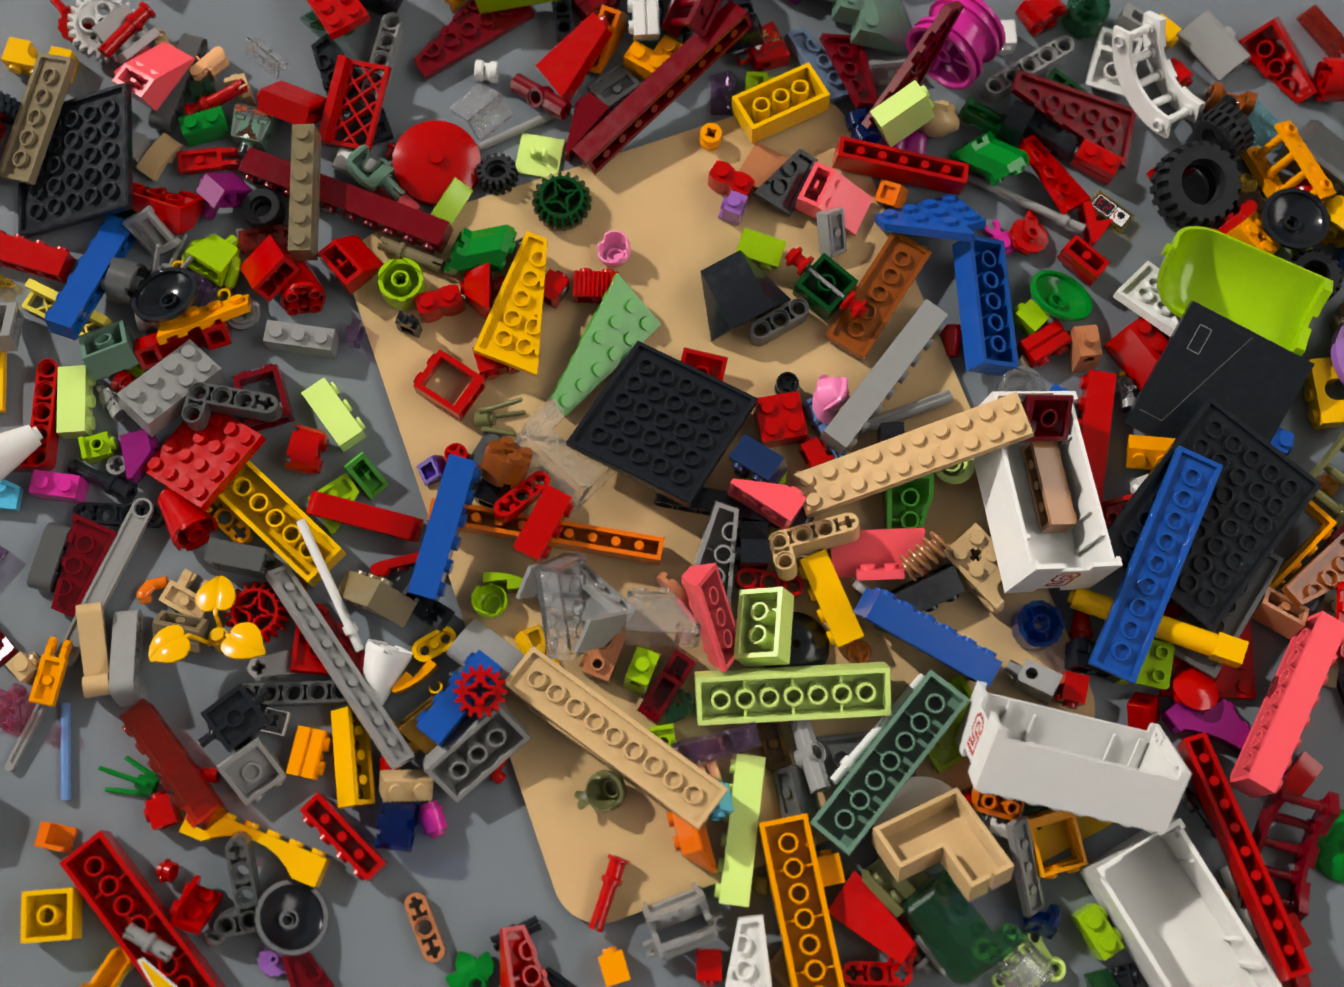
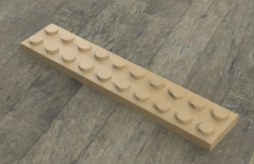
[793,392,1034,518]
[504,646,728,831]

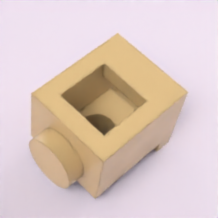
[5,651,41,685]

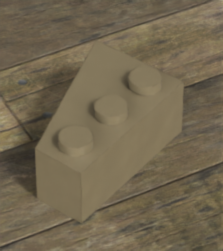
[337,569,417,628]

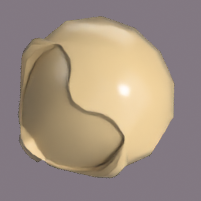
[917,100,960,138]

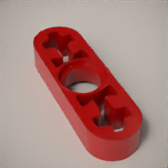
[494,471,550,522]

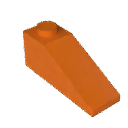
[590,4,630,75]

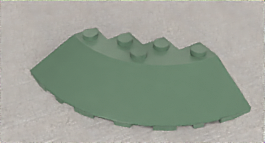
[825,0,910,56]

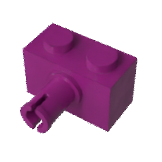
[196,173,252,220]

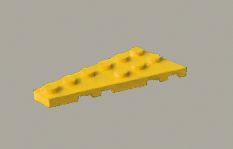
[473,231,548,377]

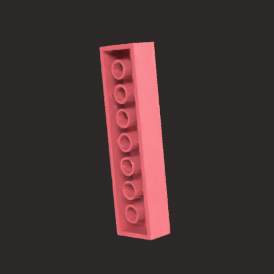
[1228,611,1344,798]

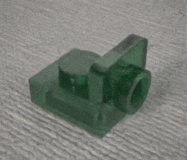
[664,689,695,724]

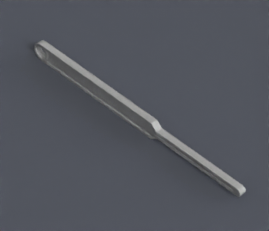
[4,498,155,772]

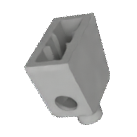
[1004,659,1063,705]

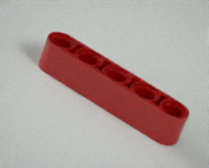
[306,491,424,543]

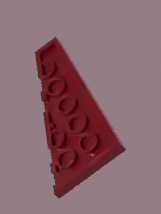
[861,1,964,129]
[1011,69,1136,170]

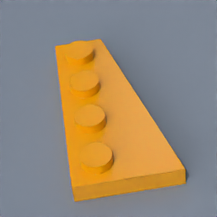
[156,294,252,345]

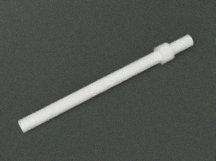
[296,518,364,652]
[829,673,925,785]

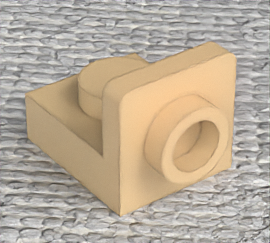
[224,73,256,107]

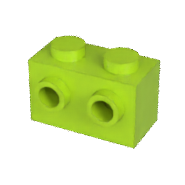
[736,227,787,271]
[1068,903,1124,961]

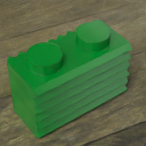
[178,106,231,147]

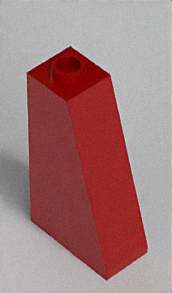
[536,12,613,101]
[828,871,918,968]

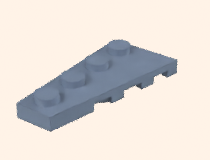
[784,28,850,104]

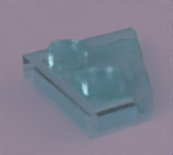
[1247,99,1283,153]

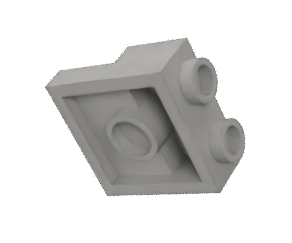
[217,737,287,805]

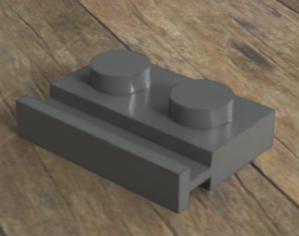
[588,62,641,111]

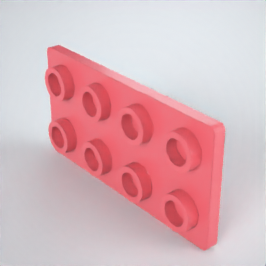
[831,528,926,581]

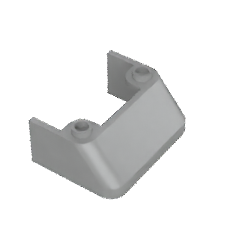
[516,559,635,653]

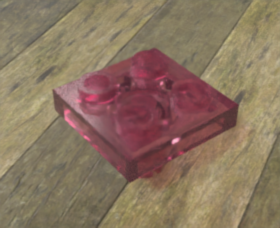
[0,683,27,736]

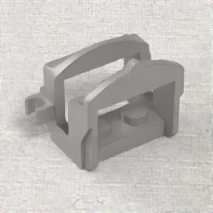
[642,882,727,961]

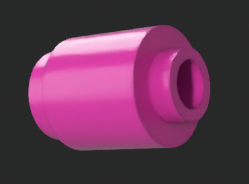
[418,800,449,839]

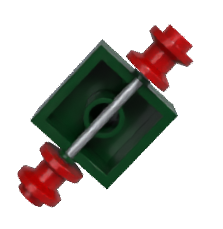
[785,247,868,322]

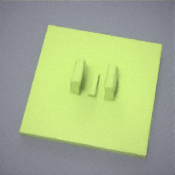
[515,133,565,178]

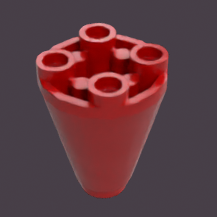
[280,261,326,316]

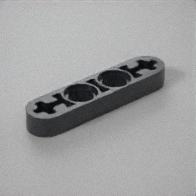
[73,502,165,528]

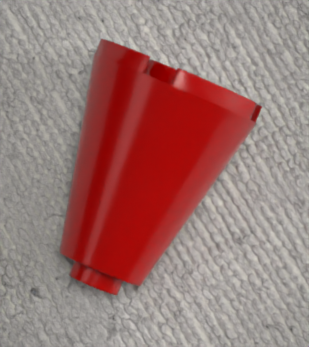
[157,488,218,551]

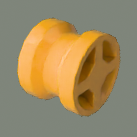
[699,123,722,151]

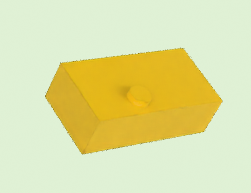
[732,62,830,144]

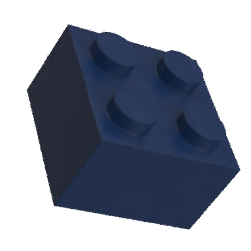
[729,434,787,484]

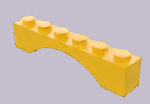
[179,801,331,888]

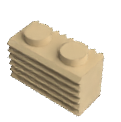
[379,769,433,803]

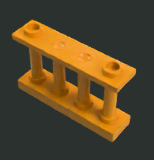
[1240,120,1337,225]

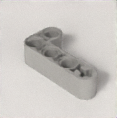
[109,609,147,708]

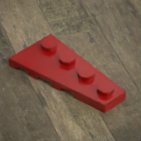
[1018,135,1091,215]

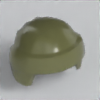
[574,770,627,813]

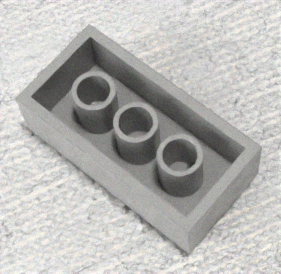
[116,340,224,437]
[422,697,531,803]

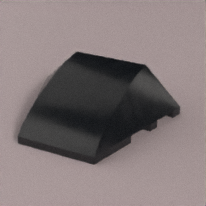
[700,250,791,342]

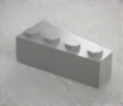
[685,500,739,607]

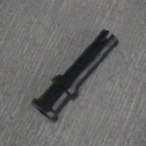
[67,459,138,503]

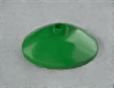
[1030,270,1093,322]
[1315,809,1344,883]

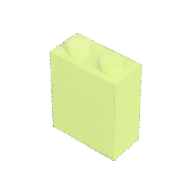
[870,80,935,147]

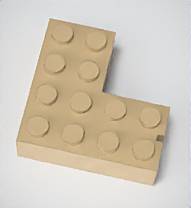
[871,788,1014,902]

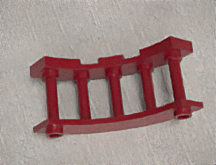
[1238,778,1340,922]

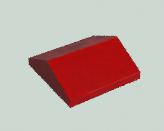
[681,347,728,381]

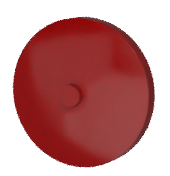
[392,120,481,206]

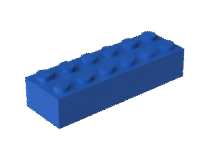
[952,236,1019,376]
[853,587,1003,688]

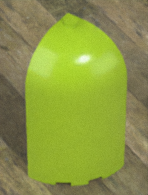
[1157,226,1334,356]

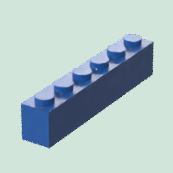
[44,215,136,340]
[407,454,481,602]

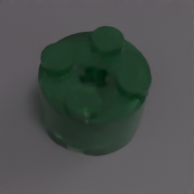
[1061,0,1110,40]

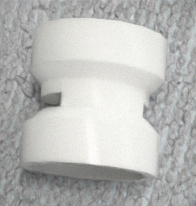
[474,60,499,84]

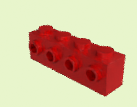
[299,792,389,881]

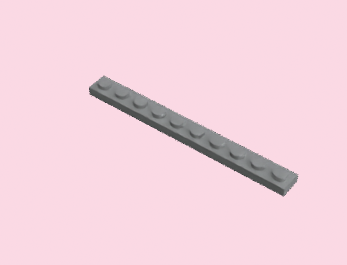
[265,564,415,771]

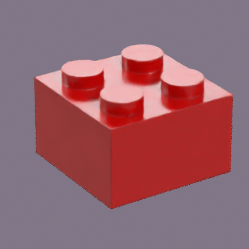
[752,391,808,448]

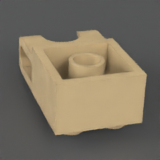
[938,523,1005,614]

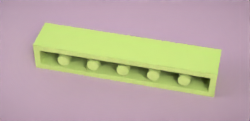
[714,753,766,907]

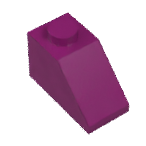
[119,430,159,484]

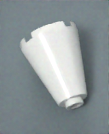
[0,425,43,481]
[363,639,413,705]

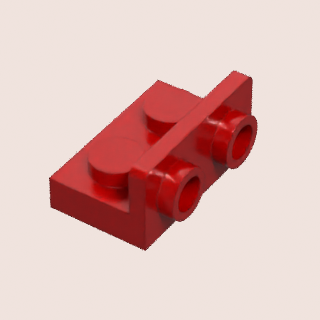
[170,875,223,935]

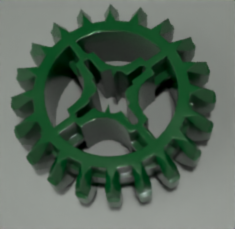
[532,171,592,231]

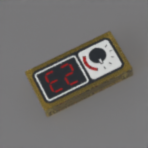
[1091,190,1134,234]

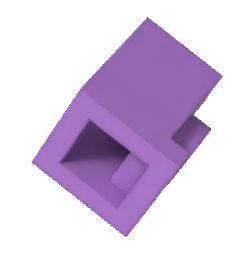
[718,190,748,226]

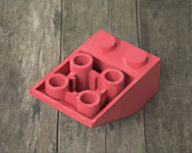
[112,42,195,111]
[795,162,873,236]

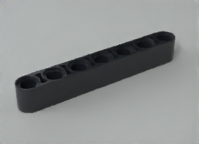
[654,487,814,529]

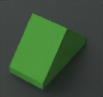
[344,452,389,500]

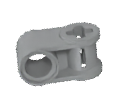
[248,650,297,681]

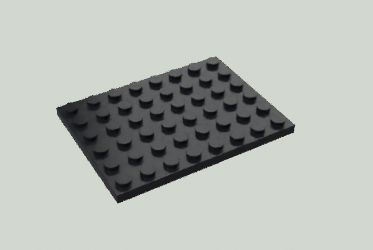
[1107,397,1323,631]

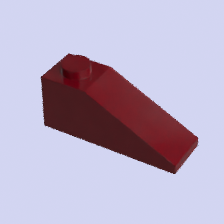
[565,92,609,163]

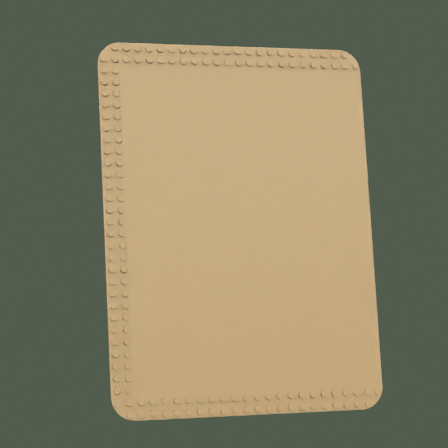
[353,103,1095,924]

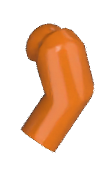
[136,576,169,605]

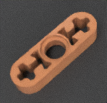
[404,892,446,963]

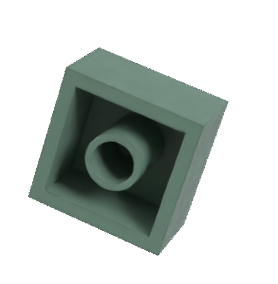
[79,319,139,381]

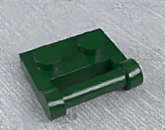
[958,96,1007,137]

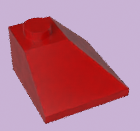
[460,264,494,320]

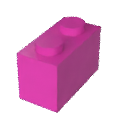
[28,470,89,504]

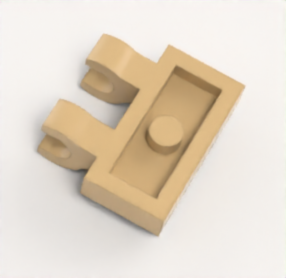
[158,568,208,618]

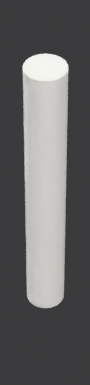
[1219,866,1258,939]

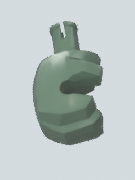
[346,144,406,201]

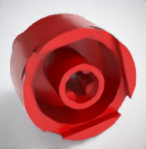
[1015,0,1068,38]
[1313,57,1344,102]
[285,424,329,476]

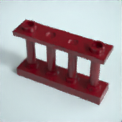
[660,0,722,38]

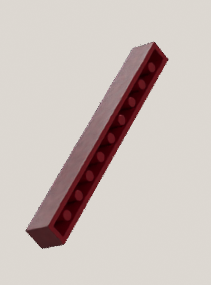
[571,0,753,175]
[238,147,453,254]

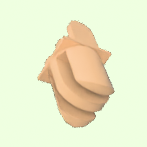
[190,46,229,86]

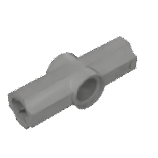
[790,720,831,794]

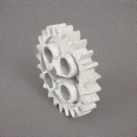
[67,0,135,63]

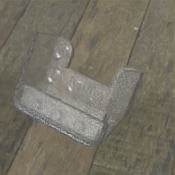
[514,397,617,513]
[626,587,701,648]

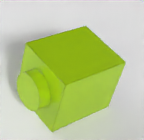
[1013,299,1050,337]

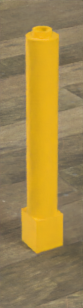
[1067,589,1249,669]

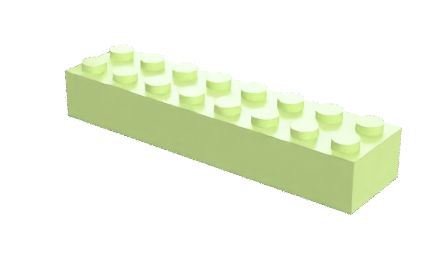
[694,662,891,726]

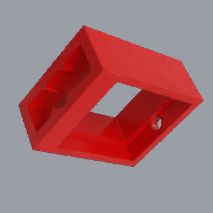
[413,349,487,421]

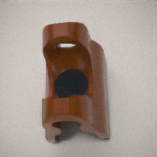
[1203,81,1258,117]

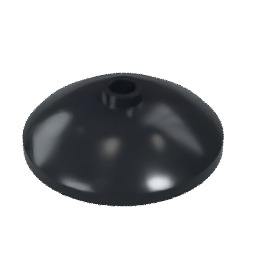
[1261,188,1330,250]
[131,267,199,323]
[764,612,829,668]
[253,879,328,956]

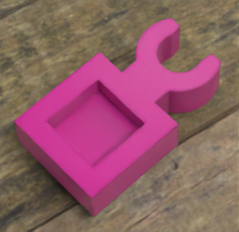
[982,219,1017,257]

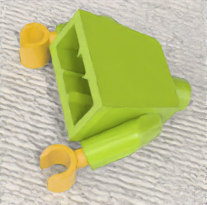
[172,234,241,300]

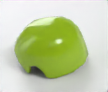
[470,582,509,619]

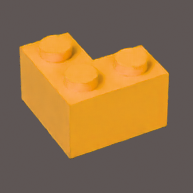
[623,34,683,81]

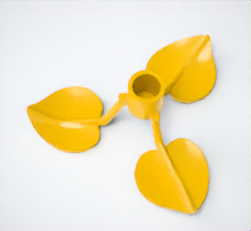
[148,576,266,664]

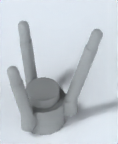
[150,233,193,274]

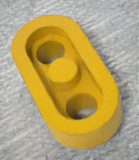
[412,626,457,663]

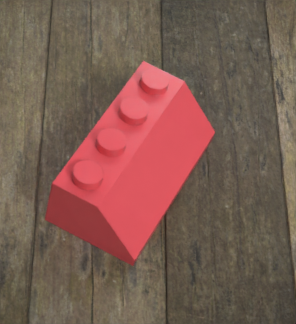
[681,563,736,672]

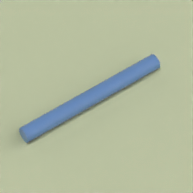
[61,703,71,801]

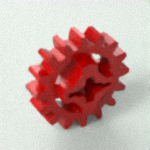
[453,664,508,720]

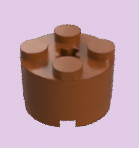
[480,436,533,489]

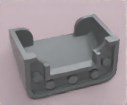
[1273,120,1344,198]

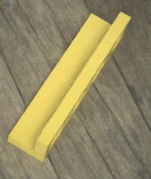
[21,278,113,336]

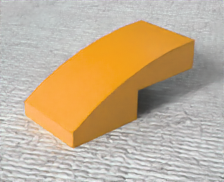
[390,659,439,695]

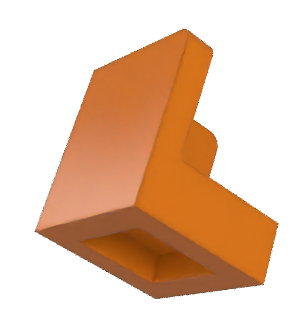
[874,179,909,209]
[34,821,78,853]

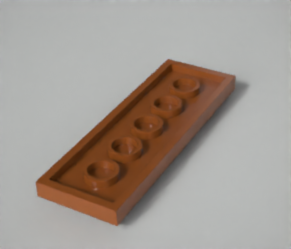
[825,232,932,361]

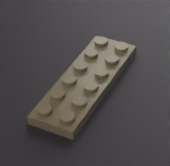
[0,52,78,185]

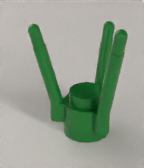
[98,756,160,798]

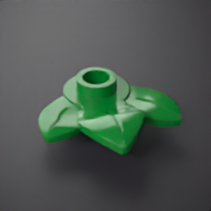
[446,951,494,987]

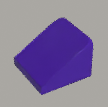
[416,455,446,487]

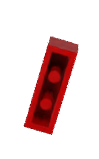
[513,485,575,564]

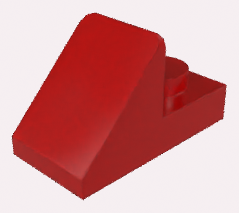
[1077,201,1113,247]

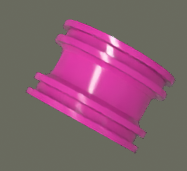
[906,0,1006,91]

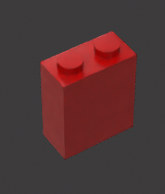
[257,80,327,124]
[240,235,301,302]

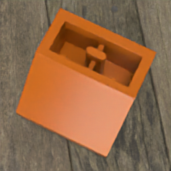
[971,783,1025,821]

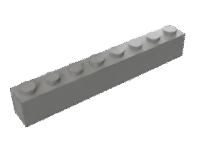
[819,299,948,454]

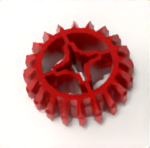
[224,581,289,643]

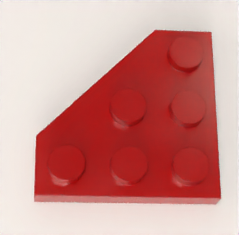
[290,603,365,676]

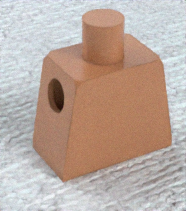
[1067,325,1102,373]

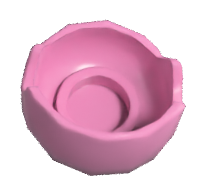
[598,230,631,267]

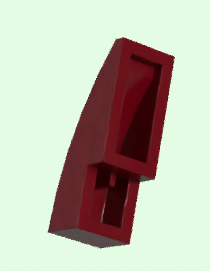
[637,647,699,723]

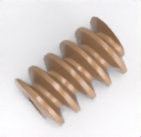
[899,531,952,582]

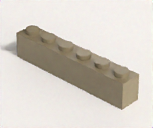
[288,124,321,261]

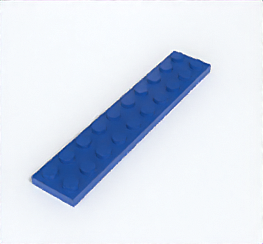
[1088,446,1223,684]

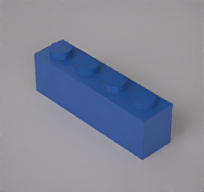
[416,649,503,747]

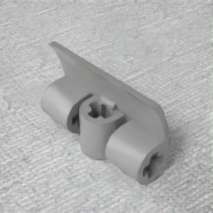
[1177,10,1252,81]
[446,619,525,697]

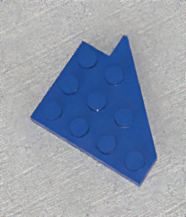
[875,194,986,242]

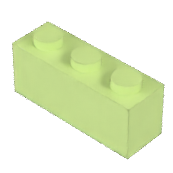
[56,365,96,439]
[301,378,366,452]

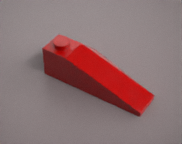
[1238,16,1318,104]
[133,182,207,235]
[500,925,551,987]

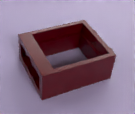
[232,364,295,432]

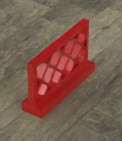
[319,55,392,152]

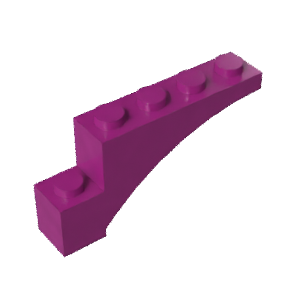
[1160,698,1286,778]

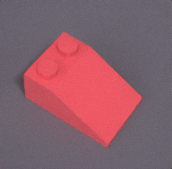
[728,479,806,530]

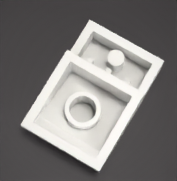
[1085,27,1143,97]

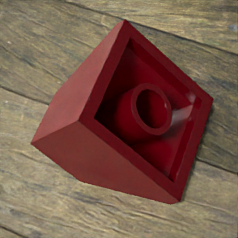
[1022,394,1074,441]

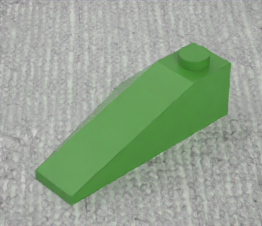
[883,473,934,529]

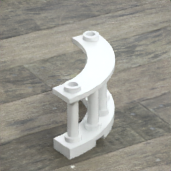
[1112,11,1205,139]

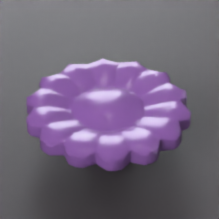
[258,946,286,977]

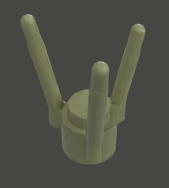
[474,398,526,437]

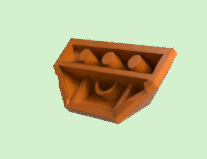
[666,811,718,873]

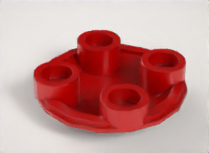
[1173,668,1219,713]

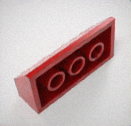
[1103,317,1168,393]

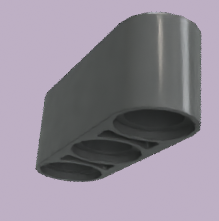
[749,298,809,346]
[27,522,71,593]

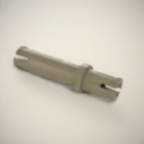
[377,236,445,273]

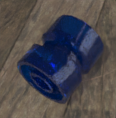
[844,108,881,143]

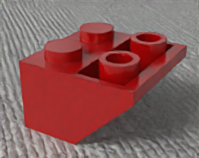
[317,235,383,295]

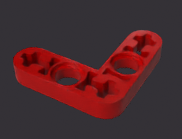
[841,913,913,987]

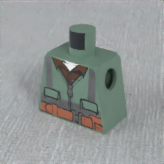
[231,103,281,158]

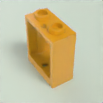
[1024,808,1088,880]

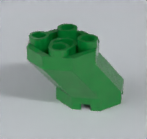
[948,131,1030,186]
[444,224,517,276]

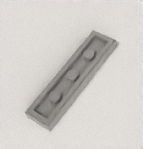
[1005,815,1045,918]

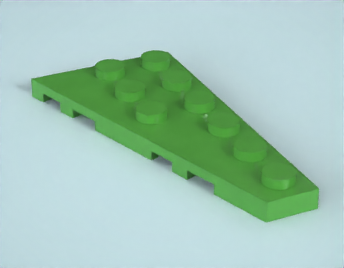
[549,273,661,417]

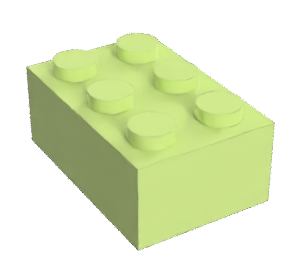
[734,587,794,667]

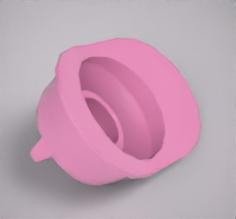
[812,375,850,424]

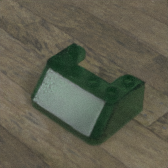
[902,869,1028,986]

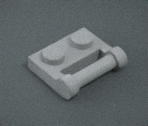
[122,205,182,257]

